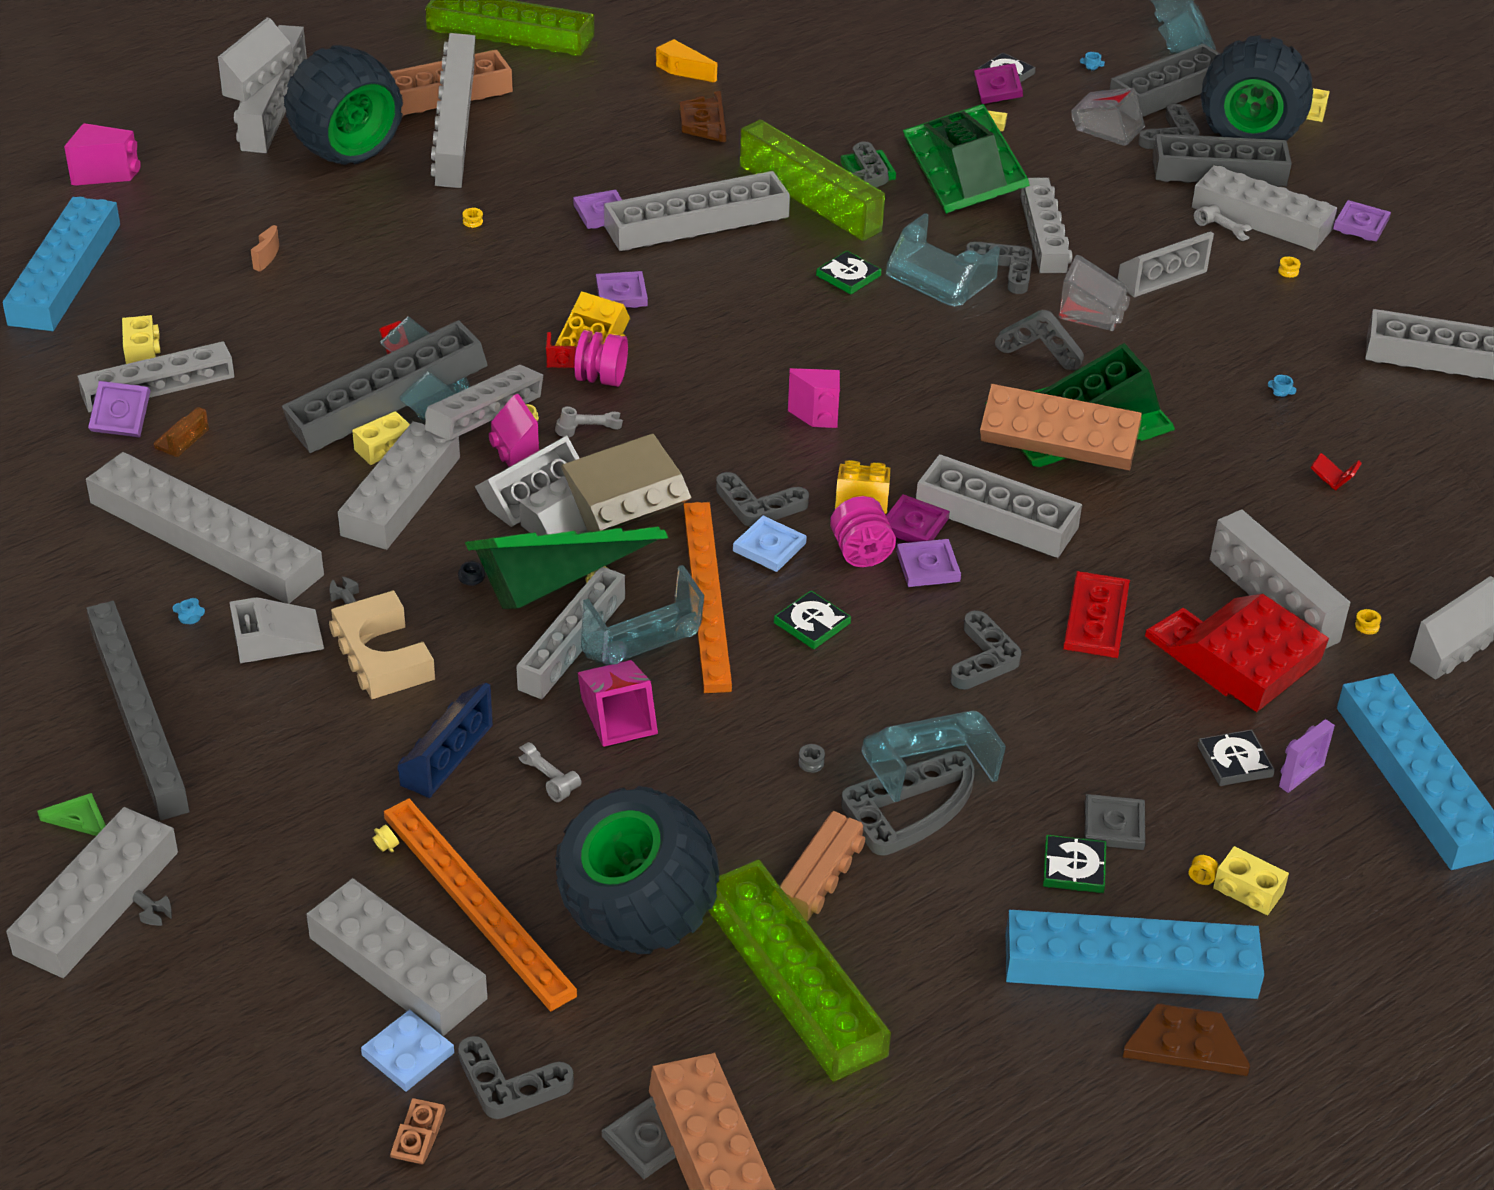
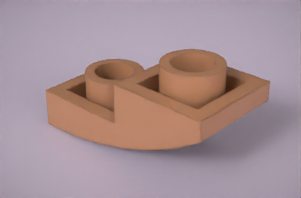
[251,225,279,272]
[390,1098,446,1164]

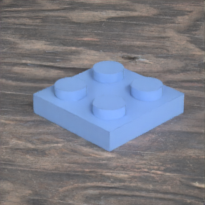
[733,516,807,572]
[361,1009,454,1092]

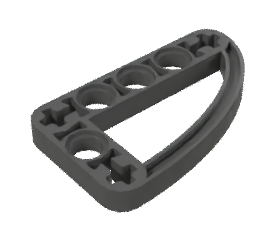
[841,751,974,855]

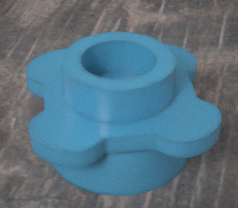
[1080,52,1105,70]
[1268,375,1296,397]
[173,598,205,624]

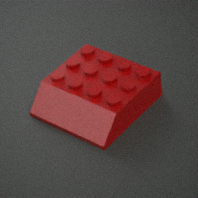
[1169,593,1329,712]

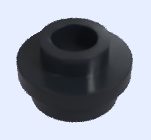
[458,561,485,586]

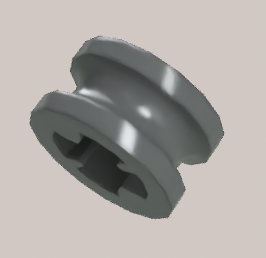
[798,744,825,773]

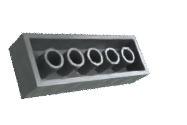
[1108,44,1220,119]
[1153,134,1291,187]

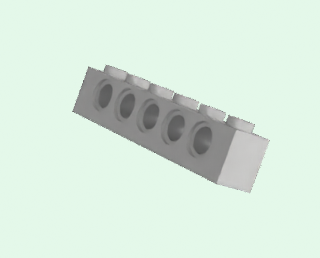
[1020,178,1072,273]
[78,341,234,412]
[425,365,543,441]
[517,567,625,699]

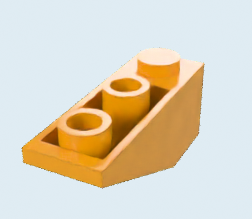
[656,39,717,82]

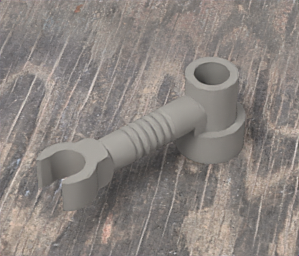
[1194,205,1252,241]
[555,407,623,437]
[519,742,581,802]

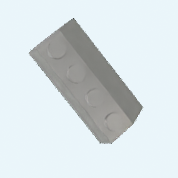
[218,18,293,102]
[1117,231,1214,297]
[475,436,580,527]
[520,476,588,535]
[1410,576,1494,680]

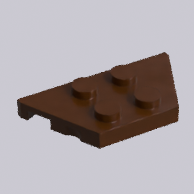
[680,91,726,142]
[1123,1003,1250,1076]

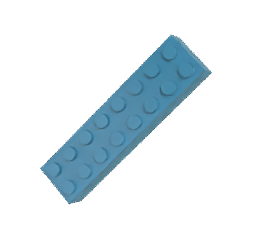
[2,197,120,331]
[1337,673,1494,870]
[1005,910,1264,999]

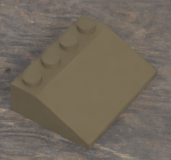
[561,434,691,532]

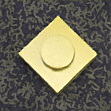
[988,111,1007,131]

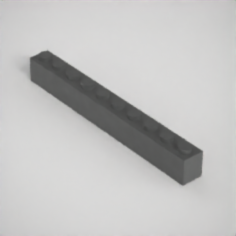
[86,600,189,821]

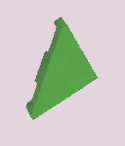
[37,793,106,836]

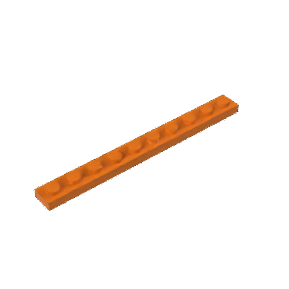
[684,502,732,693]
[384,798,577,1012]

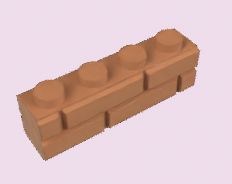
[775,811,865,922]

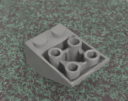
[229,597,324,663]

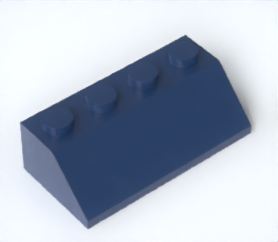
[398,683,493,798]

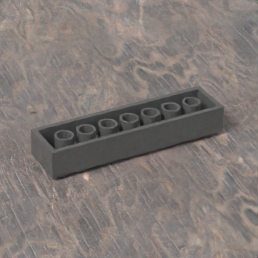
[282,320,488,453]

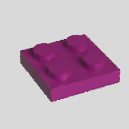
[974,63,1023,104]
[886,494,950,543]

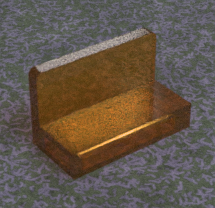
[153,407,209,457]

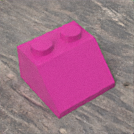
[788,368,840,428]
[489,394,539,467]

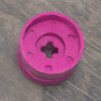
[575,330,628,387]
[830,496,896,568]

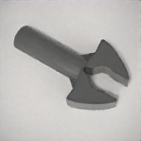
[329,577,359,604]
[133,890,172,926]

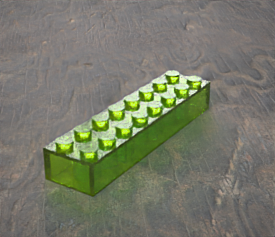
[425,0,594,56]
[740,119,885,241]
[708,859,891,1082]

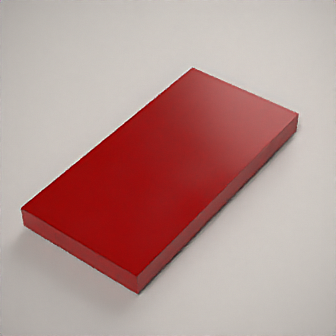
[1063,571,1130,658]
[1145,608,1229,696]

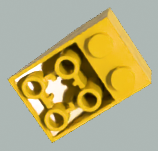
[555,291,630,346]
[835,461,891,514]

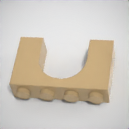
[329,590,435,699]

